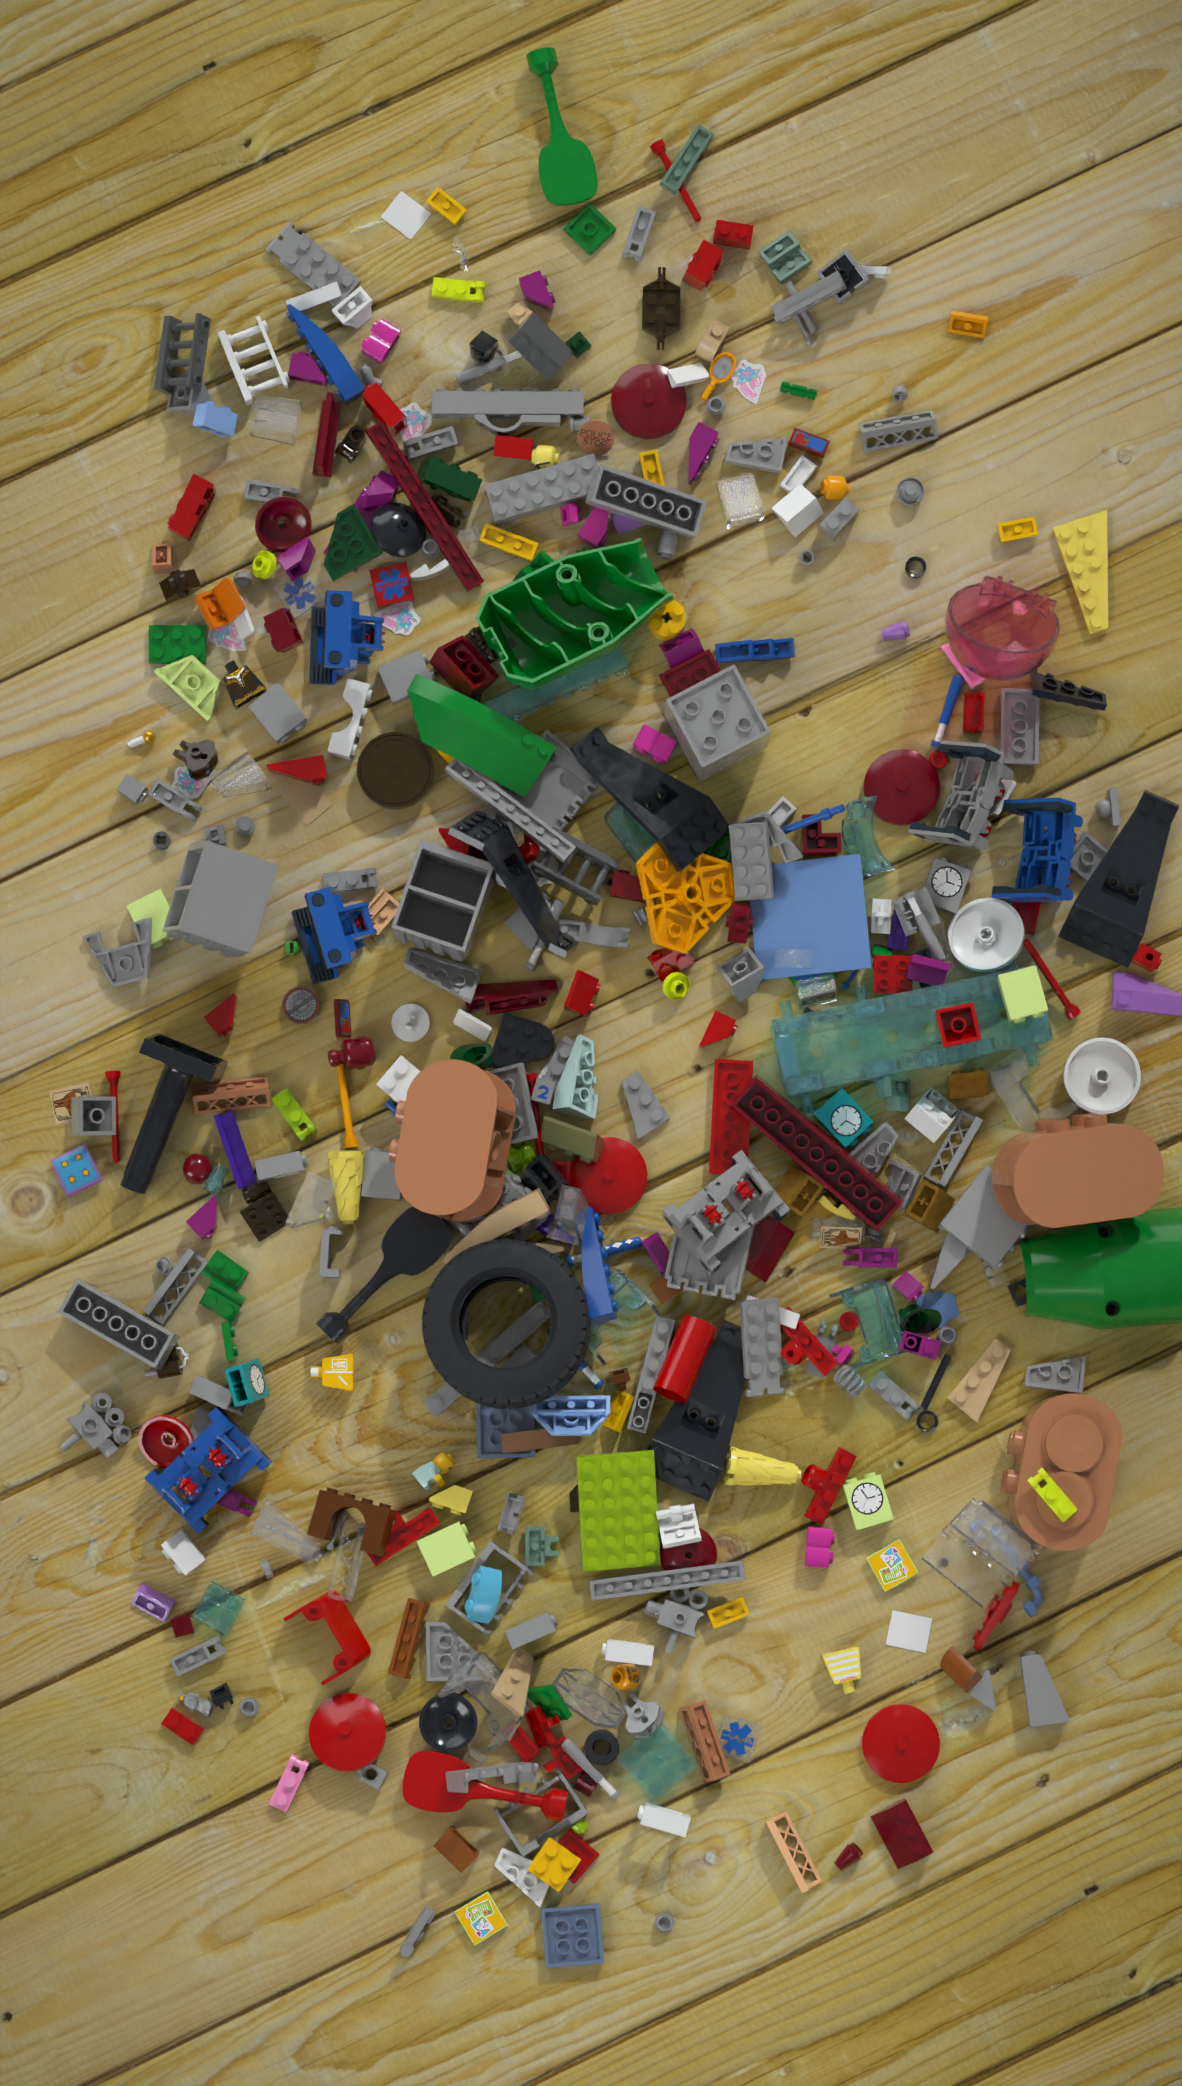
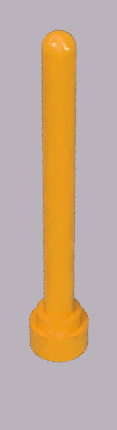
[337,1063,359,1149]

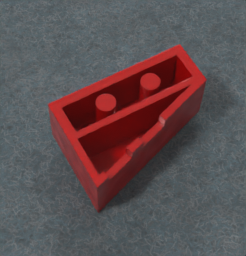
[167,473,217,542]

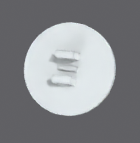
[391,1004,430,1042]

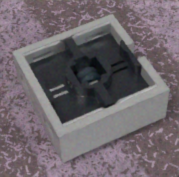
[817,250,871,304]

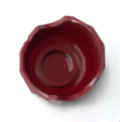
[183,1153,212,1185]

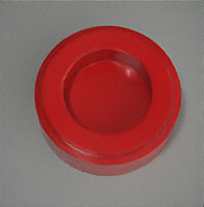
[929,750,948,770]
[839,1312,859,1331]

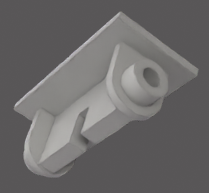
[497,1493,525,1535]

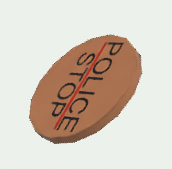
[577,420,614,456]

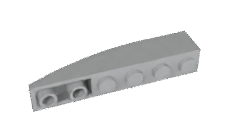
[627,1316,675,1433]

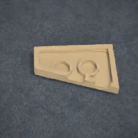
[491,1646,534,1717]

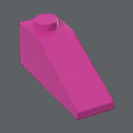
[578,507,609,549]

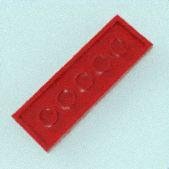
[709,1059,753,1175]

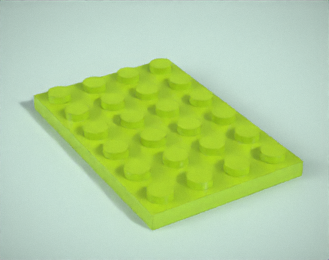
[576,1450,660,1572]

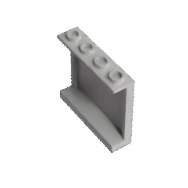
[937,1165,1029,1270]

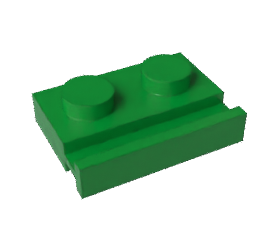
[201,1250,249,1291]
[199,1278,246,1323]
[221,1322,239,1362]

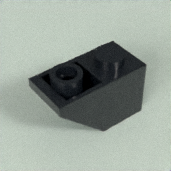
[469,330,498,363]

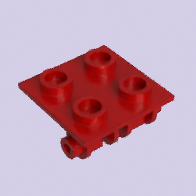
[873,955,913,994]

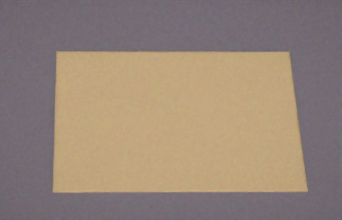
[280,780,333,826]

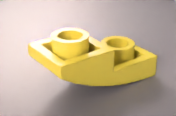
[817,1195,856,1221]

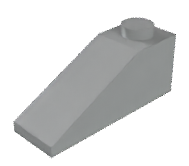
[929,1233,970,1290]

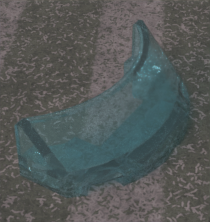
[842,796,895,876]

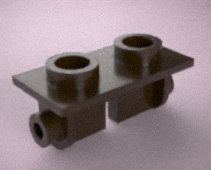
[431,495,466,529]

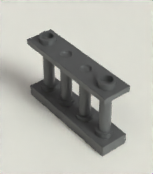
[154,313,211,395]
[530,826,620,906]

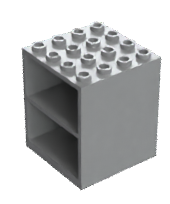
[664,664,771,782]
[162,840,279,957]
[391,840,494,962]

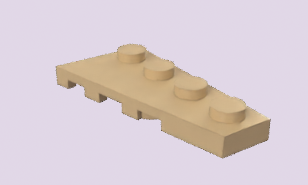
[947,1338,1011,1423]

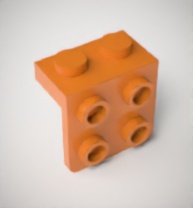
[194,577,246,631]

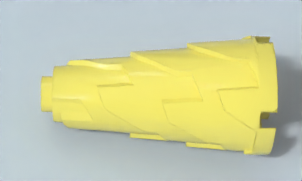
[327,1150,365,1224]
[724,1446,801,1486]

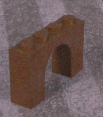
[307,1487,396,1556]

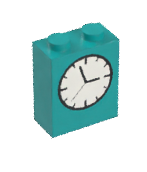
[813,1088,873,1149]
[224,1358,270,1407]

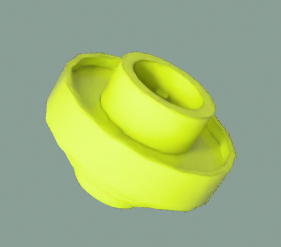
[252,551,276,579]
[662,972,690,1000]

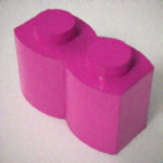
[361,318,401,365]
[633,724,677,765]
[805,1526,835,1568]

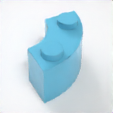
[465,1566,502,1624]

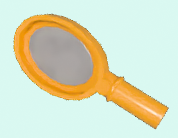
[700,352,736,401]

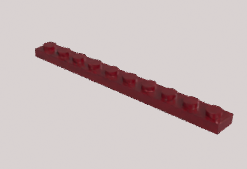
[365,420,484,592]

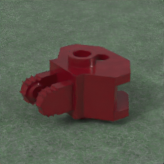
[725,903,753,944]

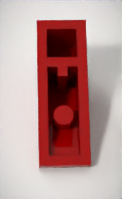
[267,755,328,785]

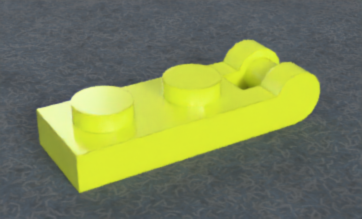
[431,277,486,303]
[1027,1467,1078,1522]

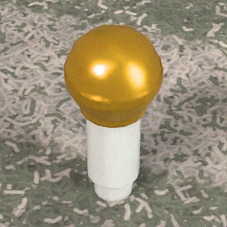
[127,730,156,748]

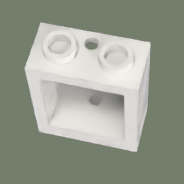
[602,1639,654,1666]
[637,1802,691,1837]

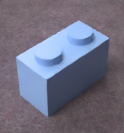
[192,401,238,437]

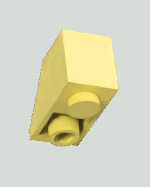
[429,1485,473,1516]

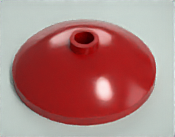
[138,1415,195,1469]

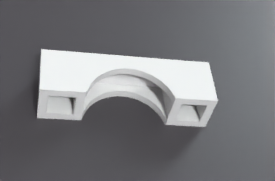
[327,678,373,760]

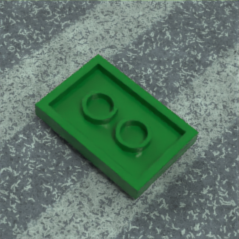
[149,625,206,664]

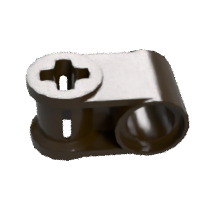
[335,425,366,464]

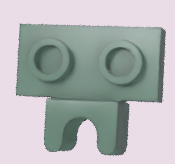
[883,1077,911,1112]
[525,1527,559,1566]

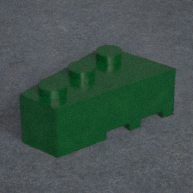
[416,456,482,503]

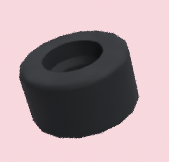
[584,1729,619,1766]

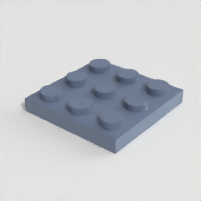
[476,1403,536,1458]
[541,1903,604,1968]

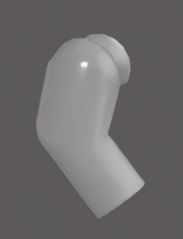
[360,364,383,387]

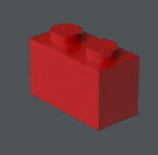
[713,219,754,250]

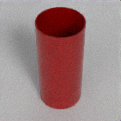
[653,1315,717,1403]

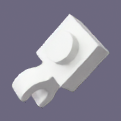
[860,265,891,278]

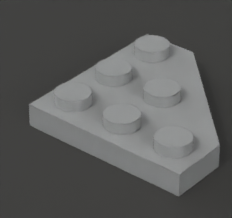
[426,1622,485,1681]

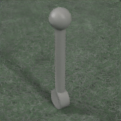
[794,315,813,345]
[326,1512,347,1550]

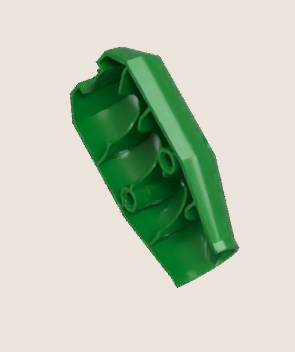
[476,538,674,691]
[1018,1207,1182,1330]

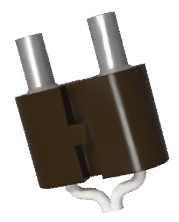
[145,1343,189,1379]

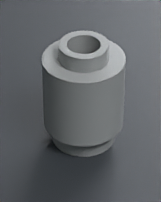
[656,531,678,560]

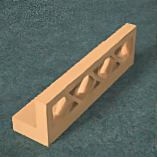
[766,1811,822,1893]

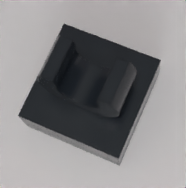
[209,1682,233,1710]

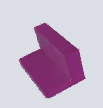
[659,628,704,669]
[906,954,951,988]
[641,1232,670,1275]

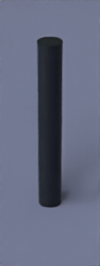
[921,1354,951,1409]

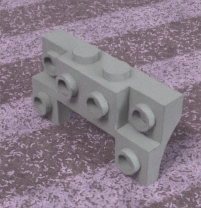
[499,1168,551,1241]

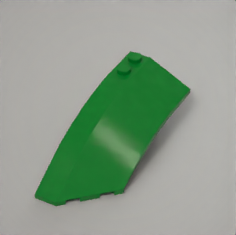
[407,674,556,798]

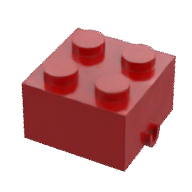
[682,239,724,291]

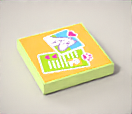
[866,1539,919,1592]
[454,1891,508,1946]

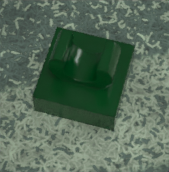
[565,331,591,358]

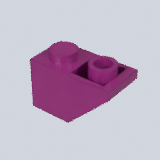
[519,270,556,311]
[361,470,399,508]
[276,537,316,582]
[892,1271,924,1302]
[899,1330,941,1360]

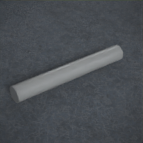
[785,281,818,334]

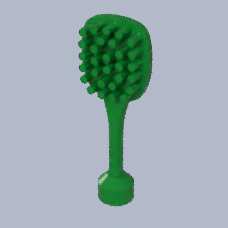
[526,47,598,206]

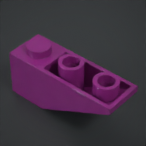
[688,422,720,485]

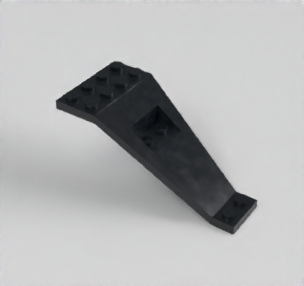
[570,727,729,872]
[1058,790,1180,968]
[448,811,579,958]
[647,1319,746,1502]

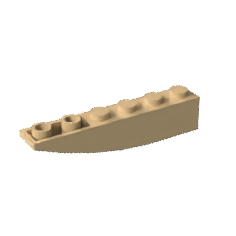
[444,1188,550,1263]

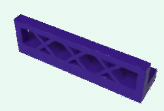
[213,1111,258,1190]

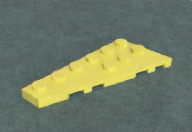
[1053,510,1108,635]

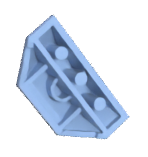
[533,1395,610,1436]

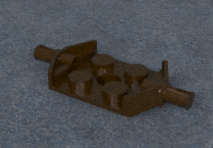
[642,267,681,350]

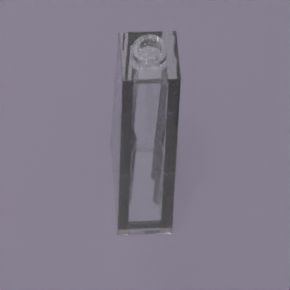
[250,1499,323,1565]

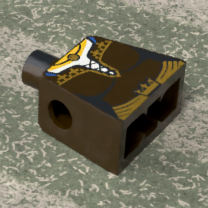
[223,660,267,710]

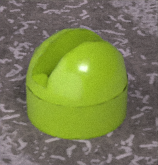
[571,1817,588,1834]

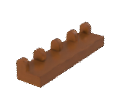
[388,1598,430,1679]

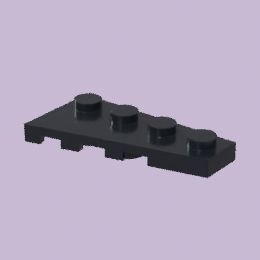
[1029,667,1107,711]

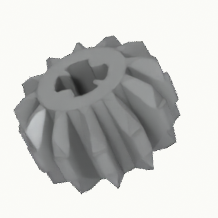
[833,1365,866,1397]

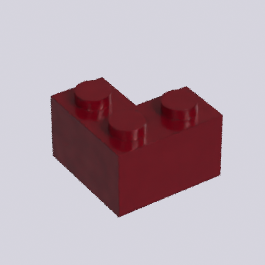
[801,814,841,856]

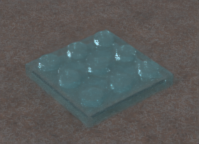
[616,1724,698,1803]

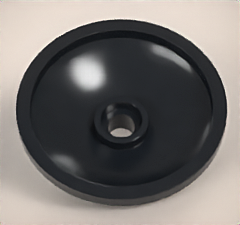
[371,503,426,557]
[419,1693,478,1752]

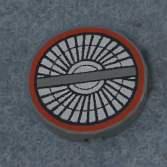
[282,986,320,1024]

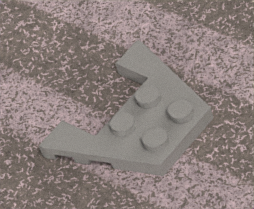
[733,810,803,864]
[82,917,152,987]

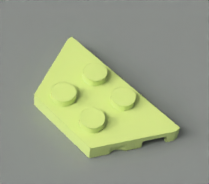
[154,655,221,721]

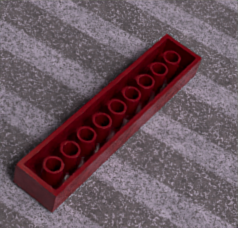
[731,1074,903,1231]

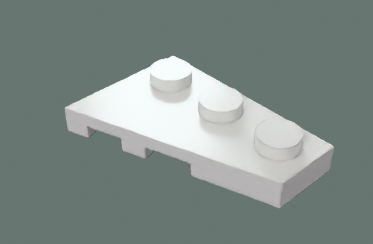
[494,1847,549,1907]

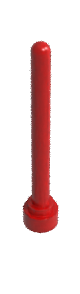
[650,139,701,222]
[1023,939,1081,1020]
[105,1071,121,1163]
[526,1073,545,1156]

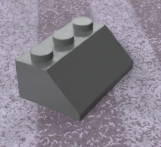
[506,312,573,381]

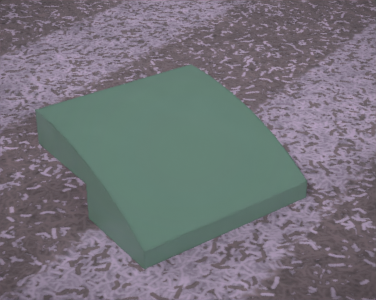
[758,231,812,285]

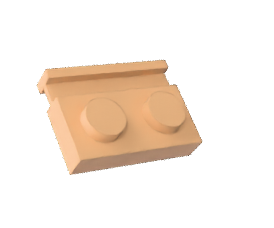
[368,889,399,936]

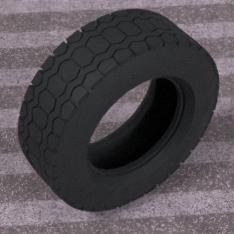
[422,1239,591,1409]

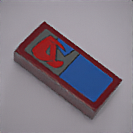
[788,428,830,459]
[334,999,352,1039]

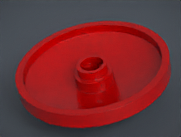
[572,1137,647,1214]
[309,1693,387,1772]
[862,1704,940,1783]

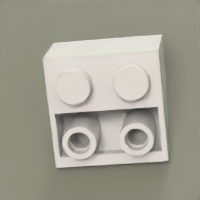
[904,1087,960,1143]
[161,1530,207,1575]

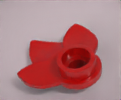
[519,833,540,865]

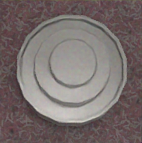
[896,477,924,506]

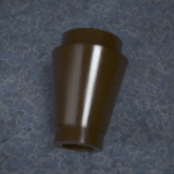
[241,1181,271,1204]

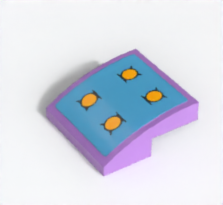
[50,1144,103,1197]

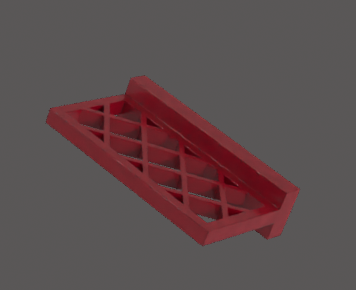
[312,392,342,478]

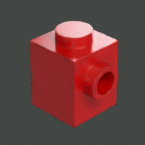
[1131,943,1162,972]

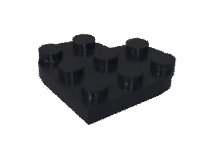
[492,1012,555,1069]

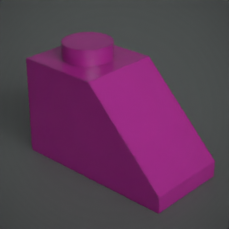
[288,351,327,387]
[186,1196,218,1239]

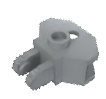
[621,1693,665,1738]

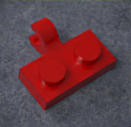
[524,1705,560,1748]
[543,1735,583,1779]

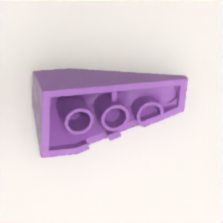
[1110,972,1182,1017]

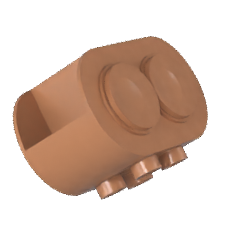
[389,1059,516,1222]
[991,1113,1164,1228]
[1000,1393,1122,1551]

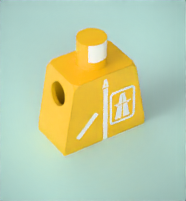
[311,1354,354,1391]

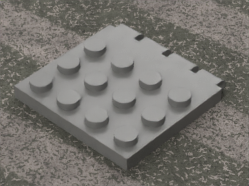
[499,730,600,831]
[664,1222,755,1300]

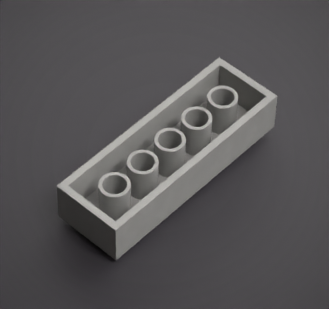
[485,454,598,526]
[585,464,707,539]
[58,1279,180,1370]

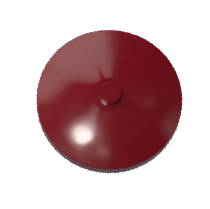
[611,364,687,439]
[863,749,940,826]

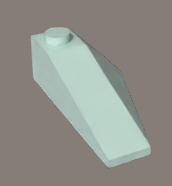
[553,1034,598,1119]

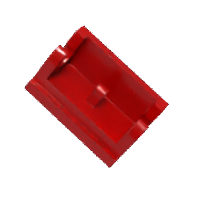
[493,435,534,460]
[963,692,985,733]

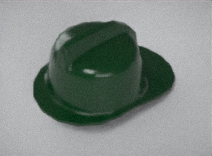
[450,1043,493,1070]
[898,1304,942,1334]

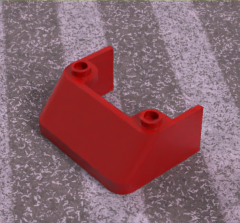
[283,1591,371,1686]

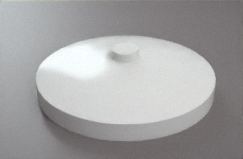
[948,898,1025,972]
[1063,1038,1141,1114]

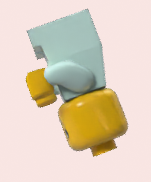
[412,1452,454,1492]

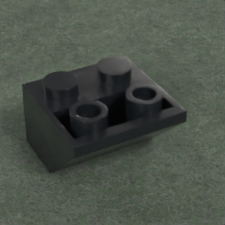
[520,1154,571,1205]

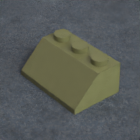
[541,1116,605,1164]

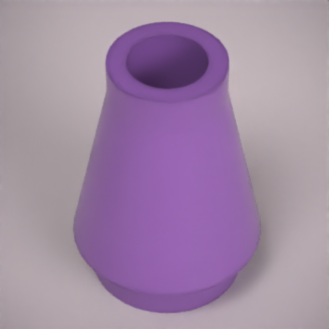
[881,621,910,641]

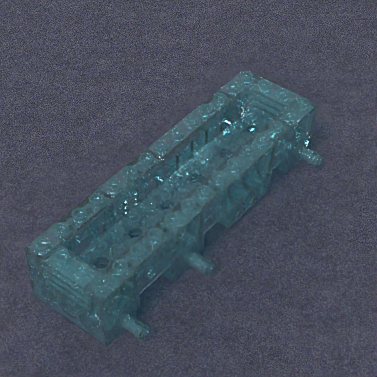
[770,958,1053,1115]

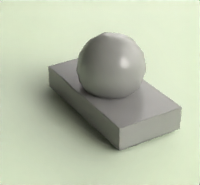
[1095,787,1121,828]

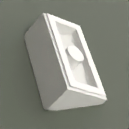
[666,363,710,388]
[234,596,255,639]
[989,779,1016,818]
[453,1009,492,1041]

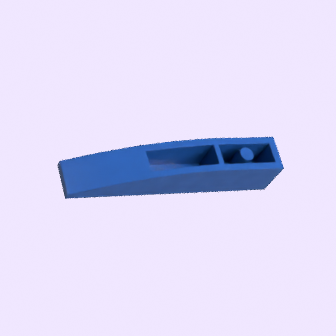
[286,304,364,405]
[582,1207,619,1325]

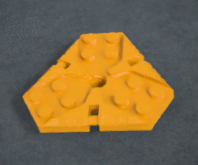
[635,841,735,954]

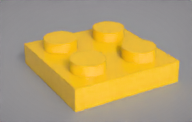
[527,1837,581,1893]

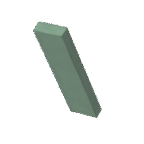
[659,124,714,195]

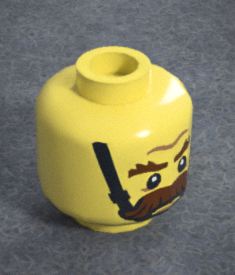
[531,445,560,469]

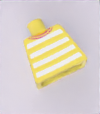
[821,1646,861,1694]

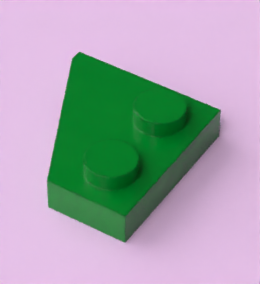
[527,1685,572,1721]

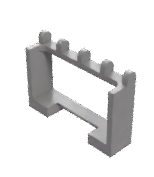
[445,1541,534,1636]
[446,1762,539,1793]
[493,1767,588,1857]

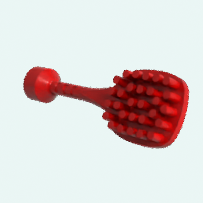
[403,1751,568,1822]

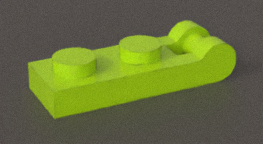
[271,1088,317,1142]

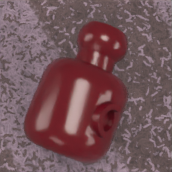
[327,1036,376,1070]

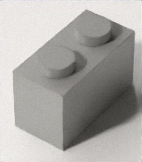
[819,497,859,542]

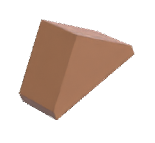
[152,543,174,574]

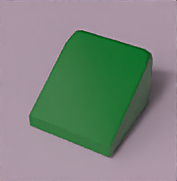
[871,944,893,958]

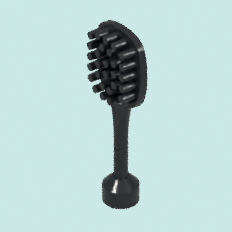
[316,1206,452,1344]

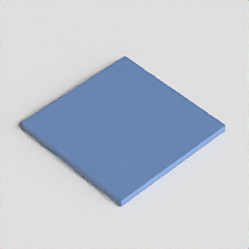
[750,854,872,980]

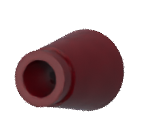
[834,1842,863,1871]

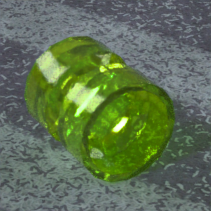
[508,1140,536,1172]

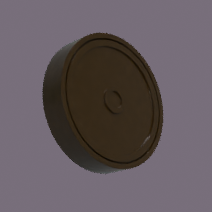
[357,732,434,810]

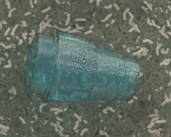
[204,1165,227,1195]

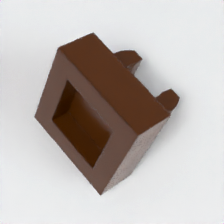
[609,1368,630,1391]

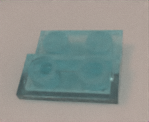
[192,1581,245,1636]

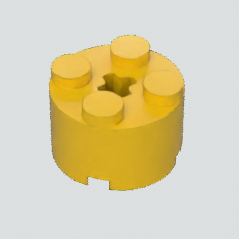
[648,600,686,641]

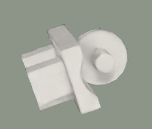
[871,898,892,934]

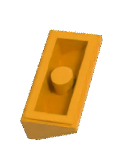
[948,311,988,338]

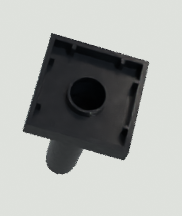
[120,1033,228,1194]

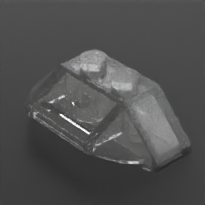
[552,1668,627,1729]

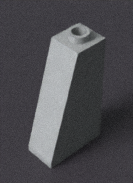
[1019,1650,1069,1727]

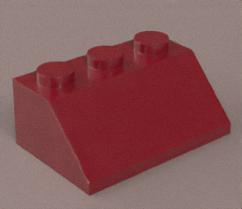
[429,635,500,699]
[745,1216,795,1283]
[870,1798,934,1869]

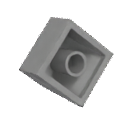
[71,1097,116,1136]

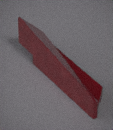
[465,980,558,1015]

